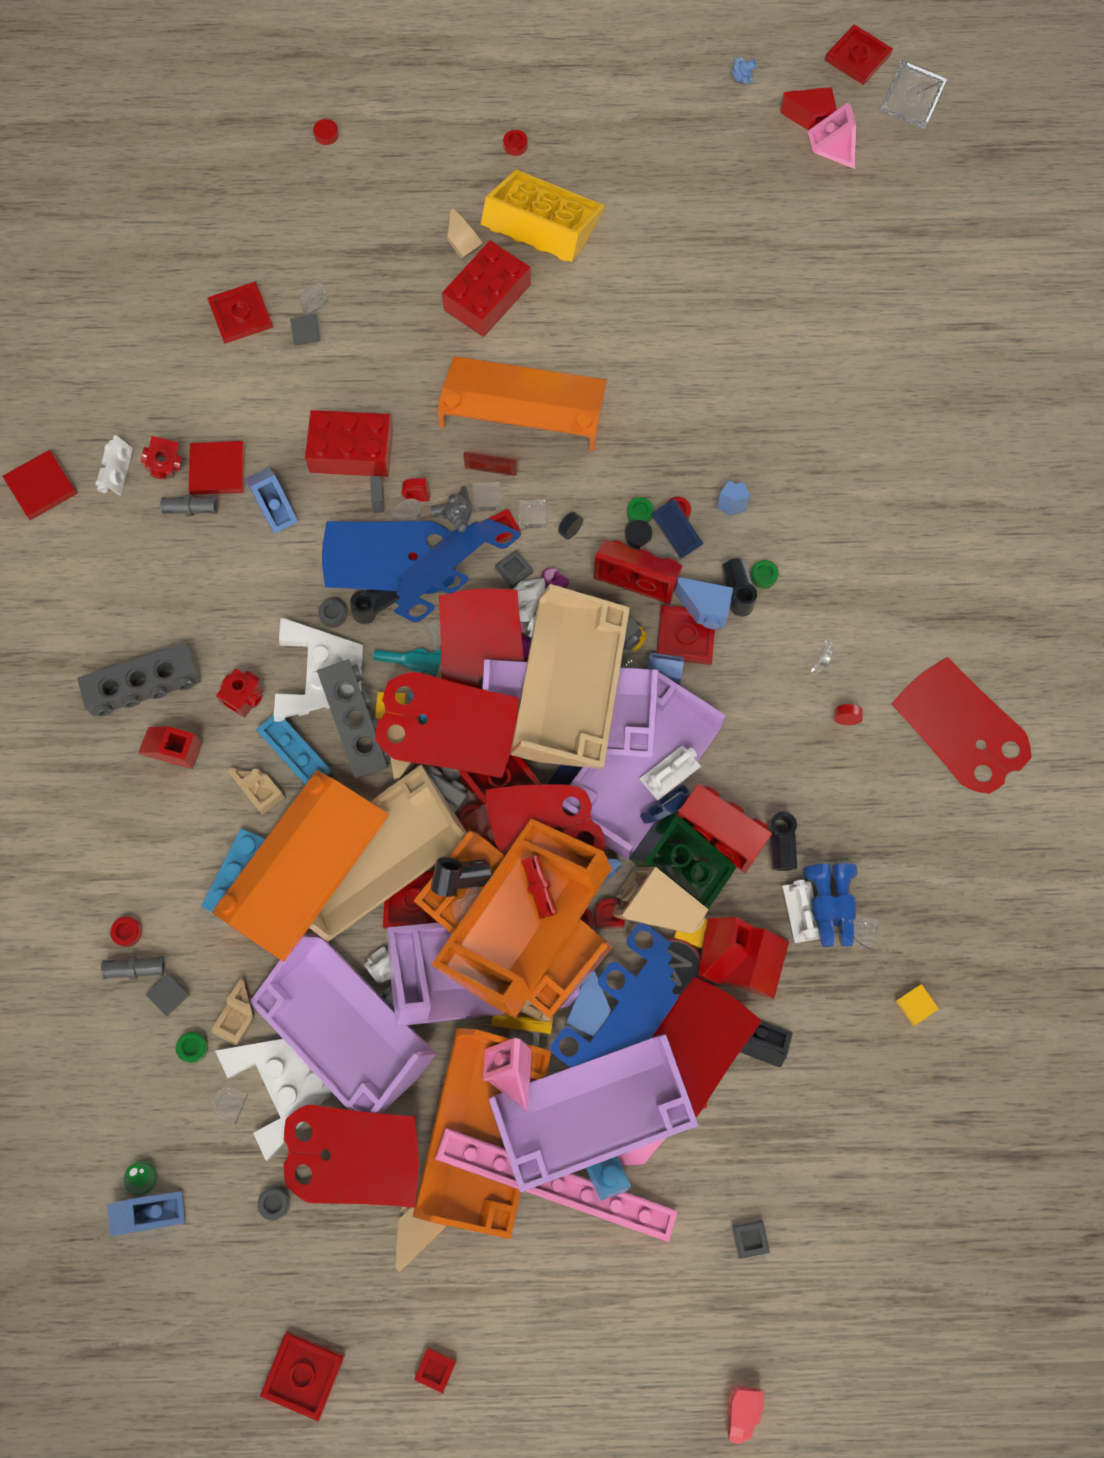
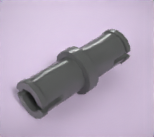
[160,495,218,516]
[101,956,165,980]

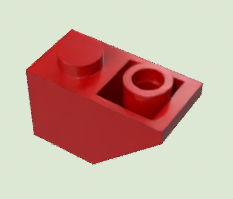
[780,87,837,130]
[138,726,202,770]
[698,917,754,984]

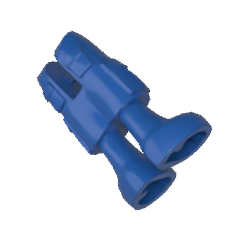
[803,863,858,947]

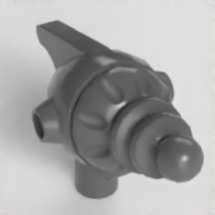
[431,486,472,533]

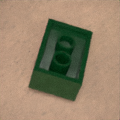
[629,814,737,909]

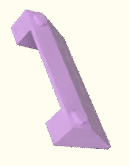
[387,923,580,1026]

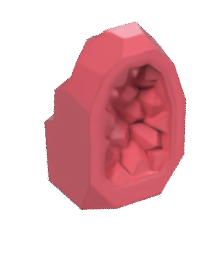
[728,1386,764,1444]

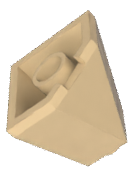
[612,867,709,934]

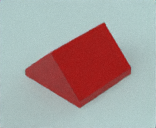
[722,927,789,999]

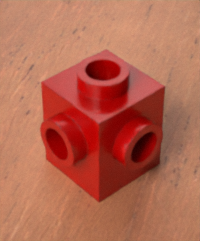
[141,435,182,480]
[216,668,263,718]

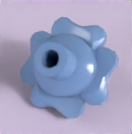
[731,57,757,84]

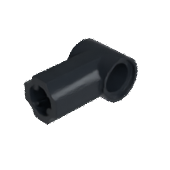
[722,558,757,617]
[350,589,400,624]
[767,811,798,871]
[430,857,492,897]

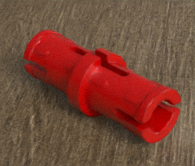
[521,855,558,919]

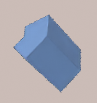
[717,480,750,516]
[647,652,684,685]

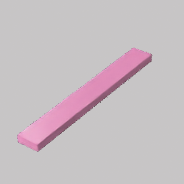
[434,1128,678,1242]

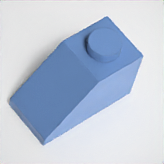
[245,467,298,534]
[675,577,733,629]
[565,971,611,1039]
[107,1191,185,1237]

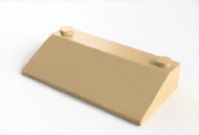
[510,584,630,769]
[309,765,467,942]

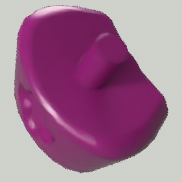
[542,568,569,589]

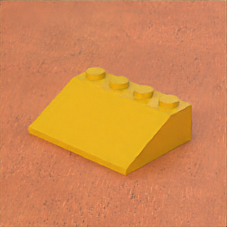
[480,169,606,262]

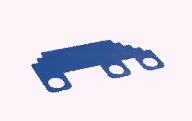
[394,519,521,622]
[551,923,678,1068]

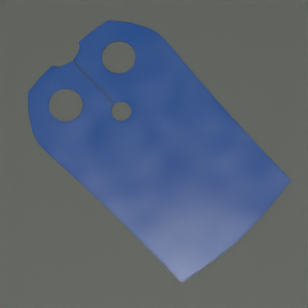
[322,521,456,594]

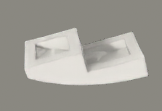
[513,578,546,622]

